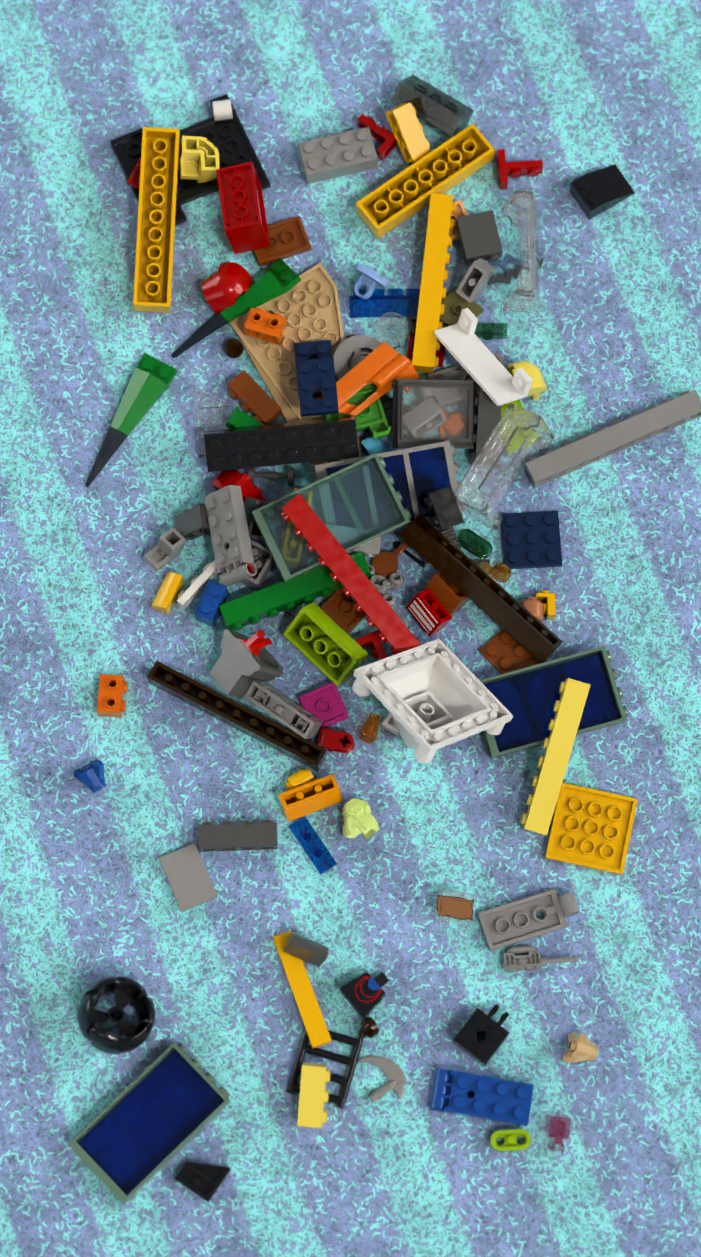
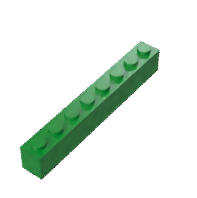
[219,551,372,631]

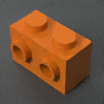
[244,308,287,345]
[97,674,128,717]

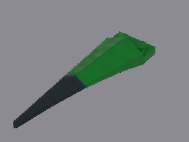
[171,258,301,358]
[86,353,178,487]

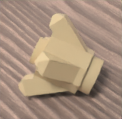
[562,1033,598,1063]

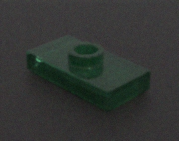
[474,323,507,340]

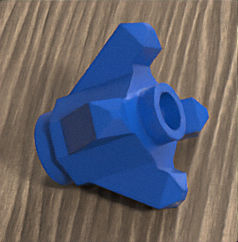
[74,759,107,793]

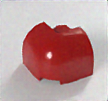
[202,262,252,313]

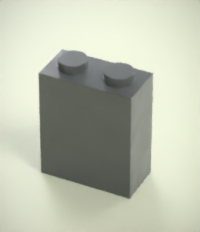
[456,210,503,265]

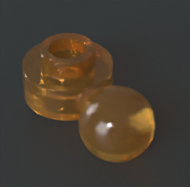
[478,562,512,582]

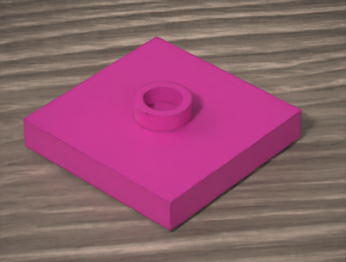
[299,682,350,731]

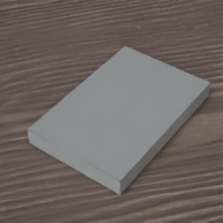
[159,843,218,912]

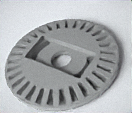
[333,335,382,388]

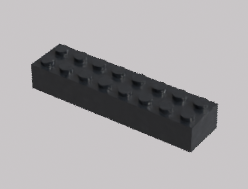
[204,416,359,472]

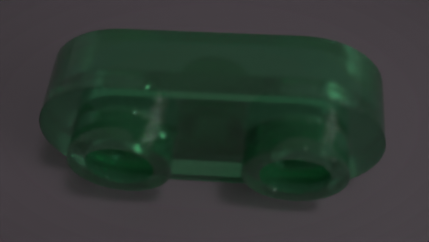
[457,529,493,559]

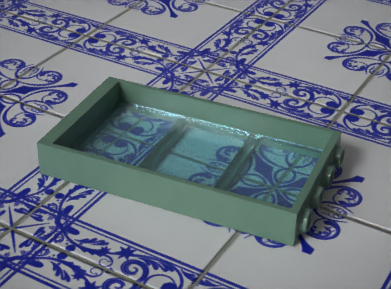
[251,453,411,583]

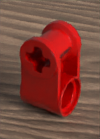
[317,728,355,753]

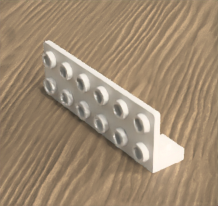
[434,308,533,406]

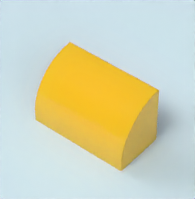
[151,572,184,615]

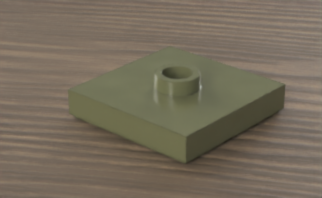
[439,287,484,327]

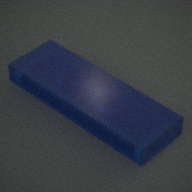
[288,816,337,875]

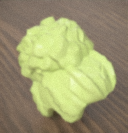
[342,798,379,839]

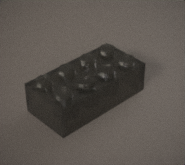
[391,75,474,137]

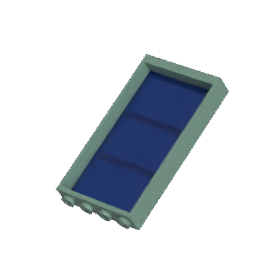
[480,646,628,759]
[68,1042,230,1205]

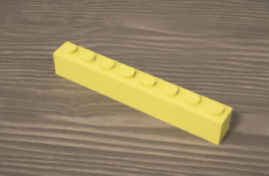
[520,678,590,835]

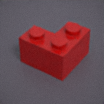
[211,470,266,503]

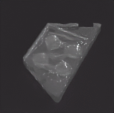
[194,388,233,458]

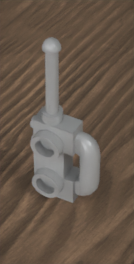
[503,945,578,972]

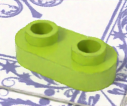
[490,1129,531,1152]

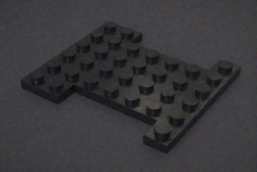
[110,94,271,226]

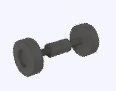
[248,467,295,486]

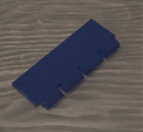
[350,289,420,318]

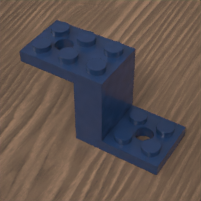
[294,340,339,417]

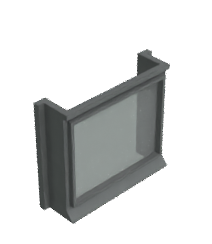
[392,379,475,449]

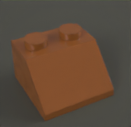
[423,572,471,615]

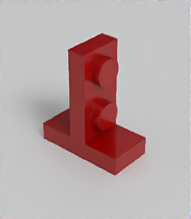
[358,114,398,161]
[497,149,543,190]
[355,630,388,660]

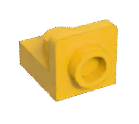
[535,590,555,620]

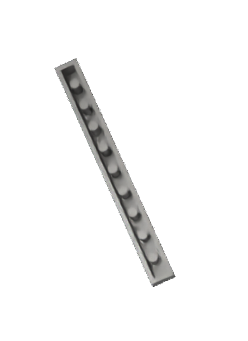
[525,390,701,488]

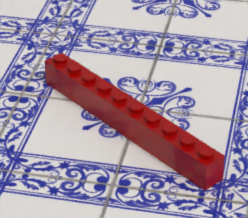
[280,493,421,655]

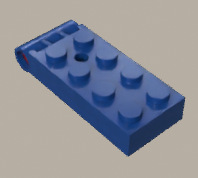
[429,1069,534,1127]

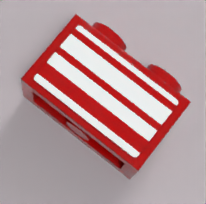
[406,588,452,636]

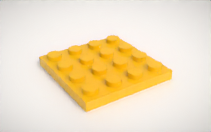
[545,782,638,875]

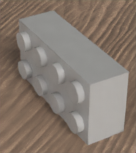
[298,127,378,184]

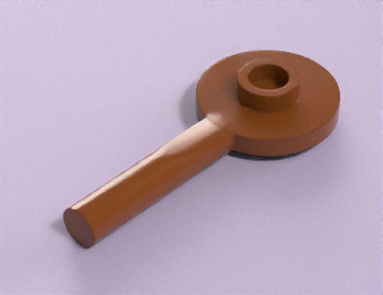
[372,541,410,578]

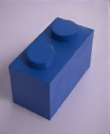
[194,580,229,627]

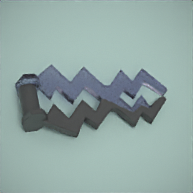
[488,247,544,285]

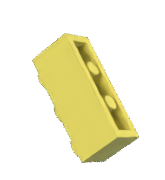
[297,1062,331,1128]

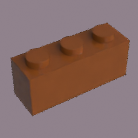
[227,370,282,425]

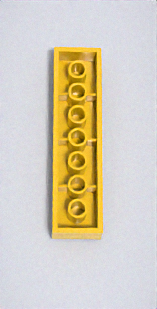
[356,123,495,239]

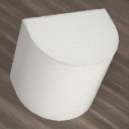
[212,99,233,121]

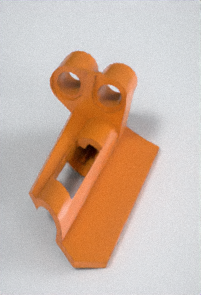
[321,342,421,416]

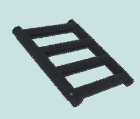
[286,1029,364,1109]

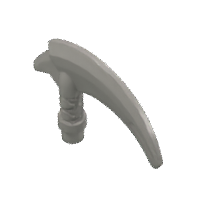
[359,1056,407,1102]

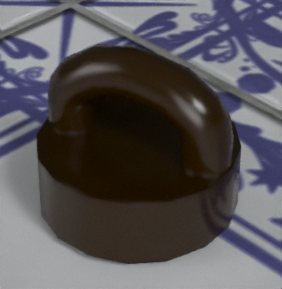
[224,339,243,358]
[359,1017,379,1038]

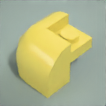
[179,136,220,183]
[506,361,548,401]

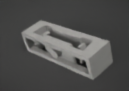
[244,680,324,739]

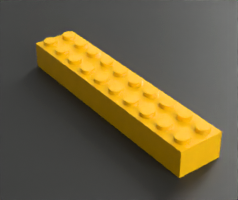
[133,127,180,313]

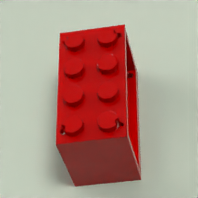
[216,162,270,254]

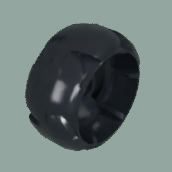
[77,976,155,1054]

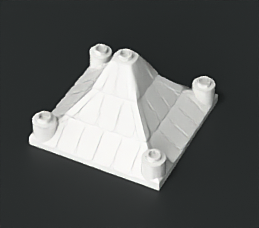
[352,639,513,763]

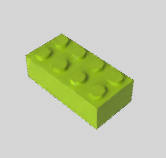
[283,602,368,686]

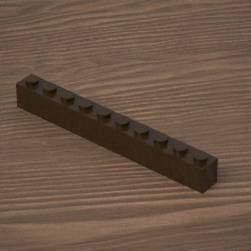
[400,514,563,663]
[147,661,327,772]

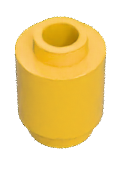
[285,768,315,791]

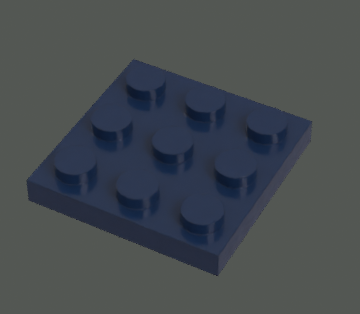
[501,511,562,570]

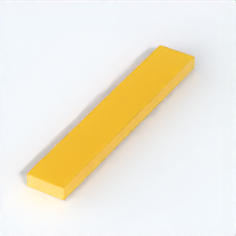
[273,931,332,1049]

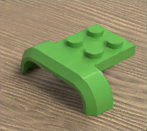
[326,383,391,440]

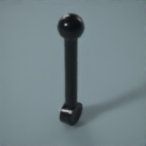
[393,541,426,568]

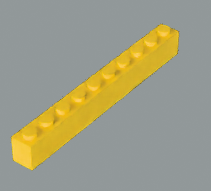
[412,193,456,373]

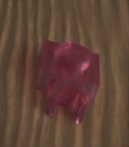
[549,1116,571,1153]

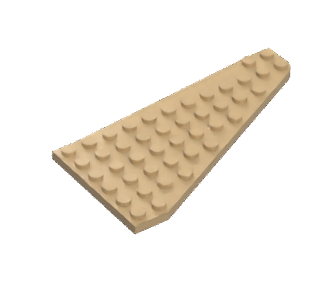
[228,263,364,506]

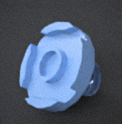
[354,263,390,299]

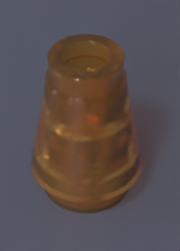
[359,713,381,743]

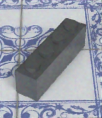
[471,391,501,468]
[198,820,278,852]

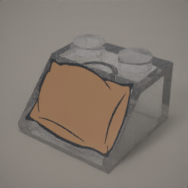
[434,890,477,927]

